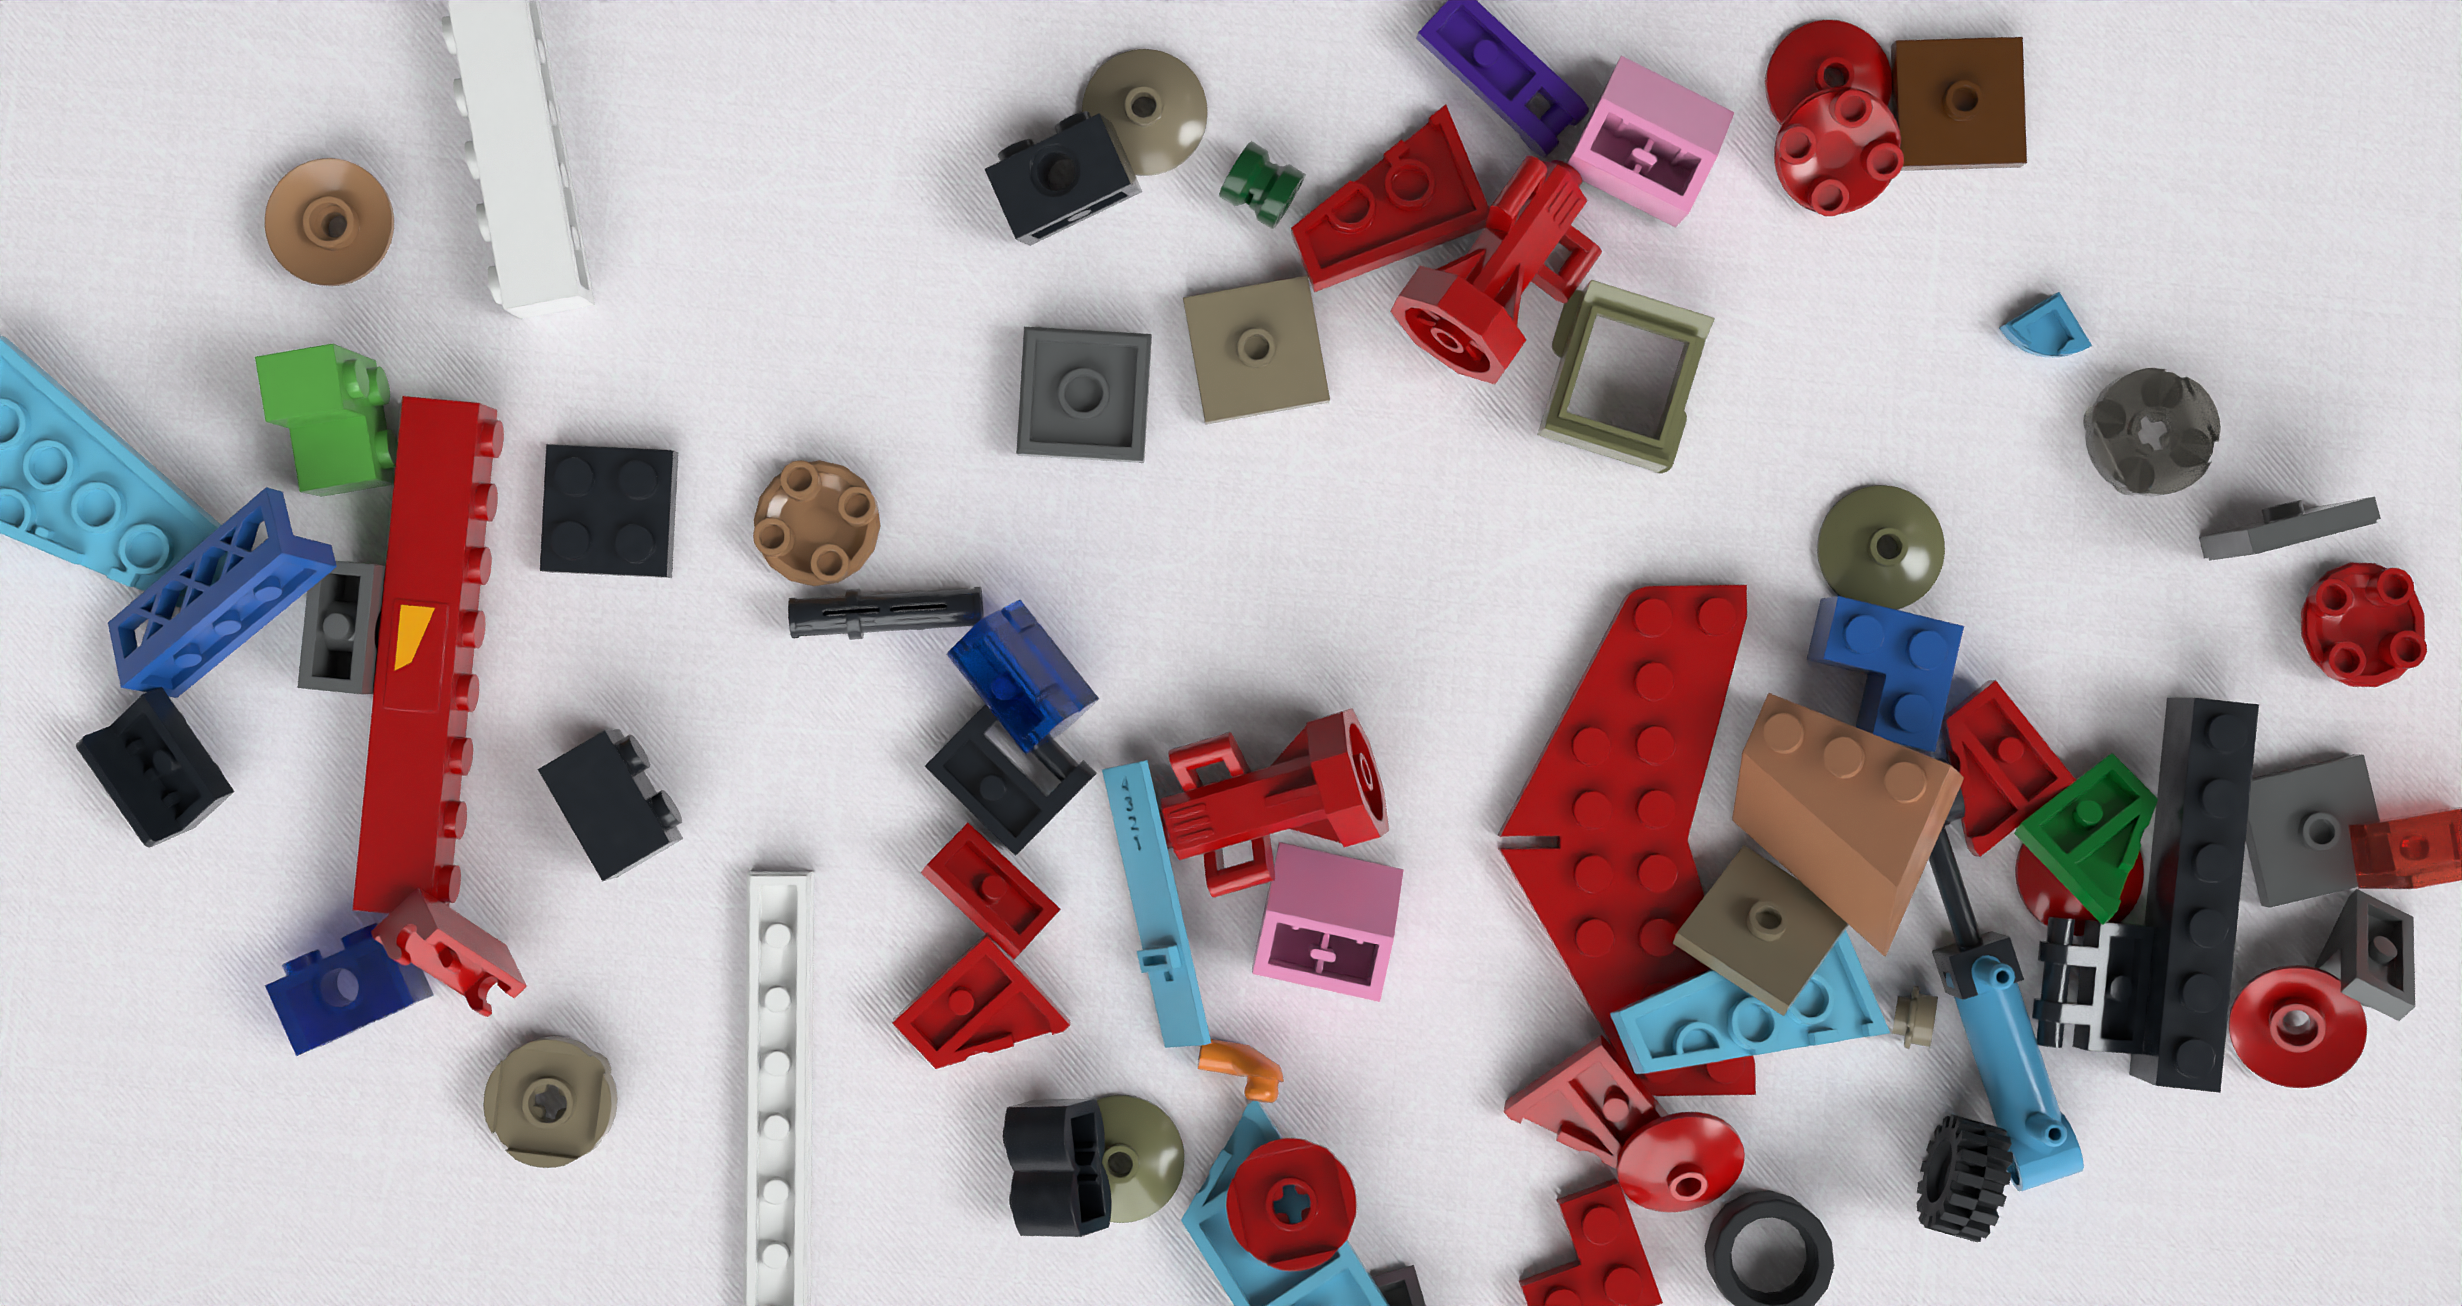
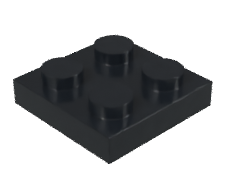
[540,444,678,578]

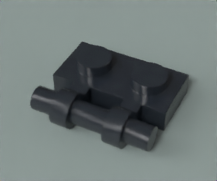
[2032,916,2155,1055]

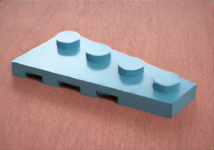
[1610,930,1890,1074]

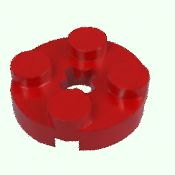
[1226,1138,1357,1271]

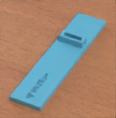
[1102,760,1211,1048]

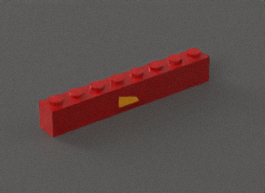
[352,396,504,914]

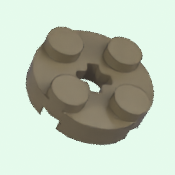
[483,1036,618,1168]

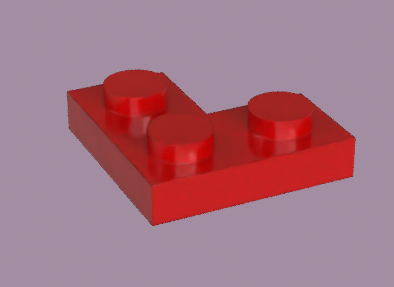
[1519,1178,1663,1306]

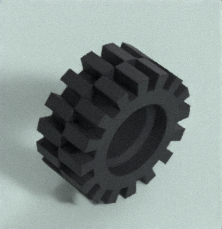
[1917,1114,2013,1242]

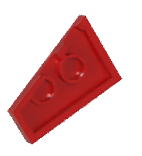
[1291,104,1490,292]

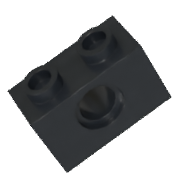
[984,111,1143,246]

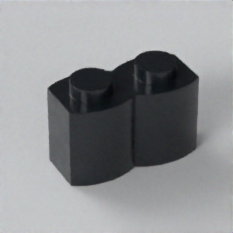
[1002,1098,1112,1237]

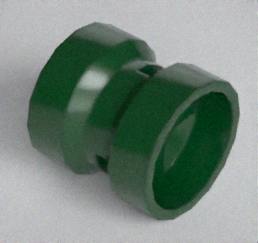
[1219,141,1306,229]

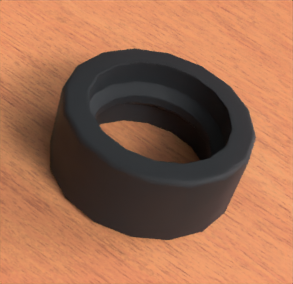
[1704,1190,1835,1306]

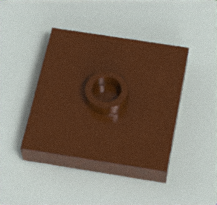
[1891,37,2027,171]

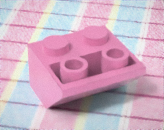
[1567,56,1735,228]
[1252,842,1404,1002]

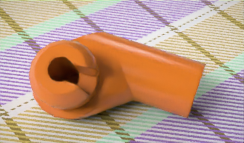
[1197,1039,1284,1103]

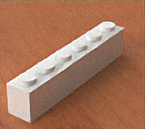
[442,0,595,319]

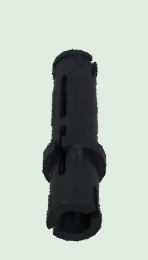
[788,586,984,640]

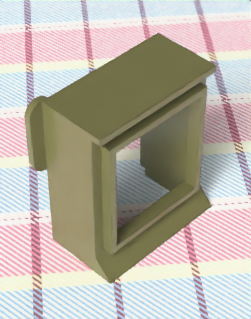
[1537,280,1715,474]

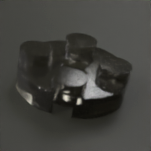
[2083,368,2221,497]

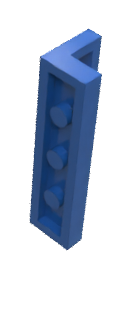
[108,487,337,698]

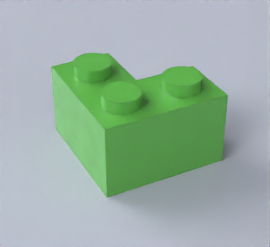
[255,344,398,497]

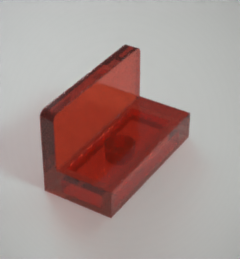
[2348,807,2462,889]

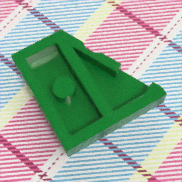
[2014,753,2158,925]

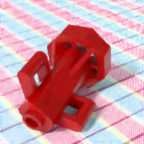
[1390,155,1602,385]
[1159,708,1389,898]

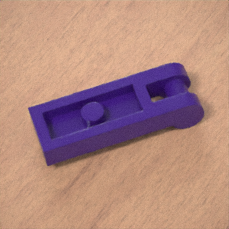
[1416,0,1589,158]

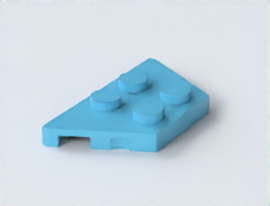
[1181,1101,1390,1306]

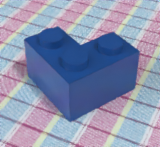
[1806,596,1964,752]

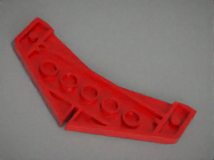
[1498,585,1756,1096]

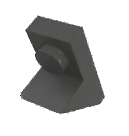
[2314,889,2415,1021]

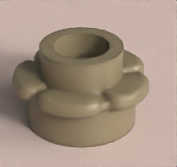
[1892,986,1938,1049]

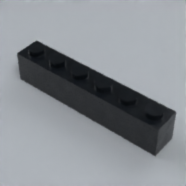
[2129,698,2259,1093]

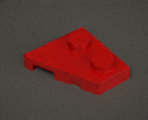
[1941,680,2076,857]
[892,934,1071,1069]

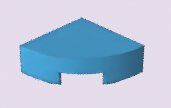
[1999,292,2092,358]

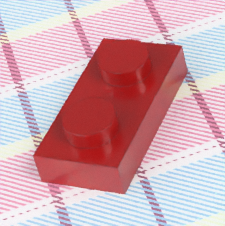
[920,822,1061,960]

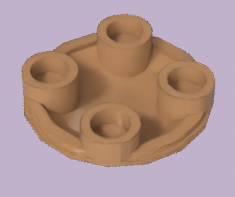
[753,460,881,587]

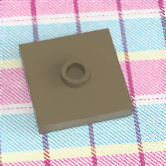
[1183,275,1330,425]
[1673,845,1849,1016]

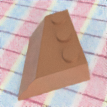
[1732,693,1964,957]

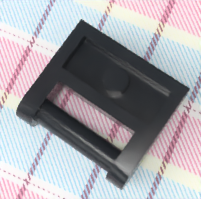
[925,684,1097,856]

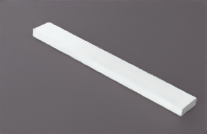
[743,871,814,1306]

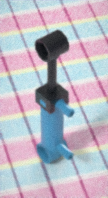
[1929,758,2084,1191]

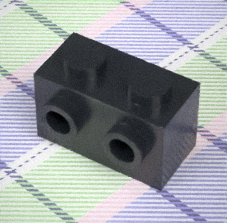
[537,729,683,882]

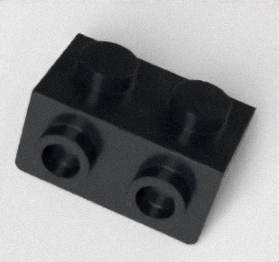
[76,687,235,848]

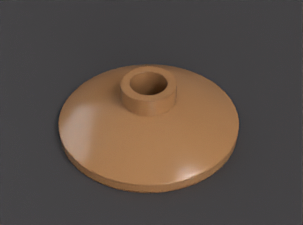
[265,158,394,286]

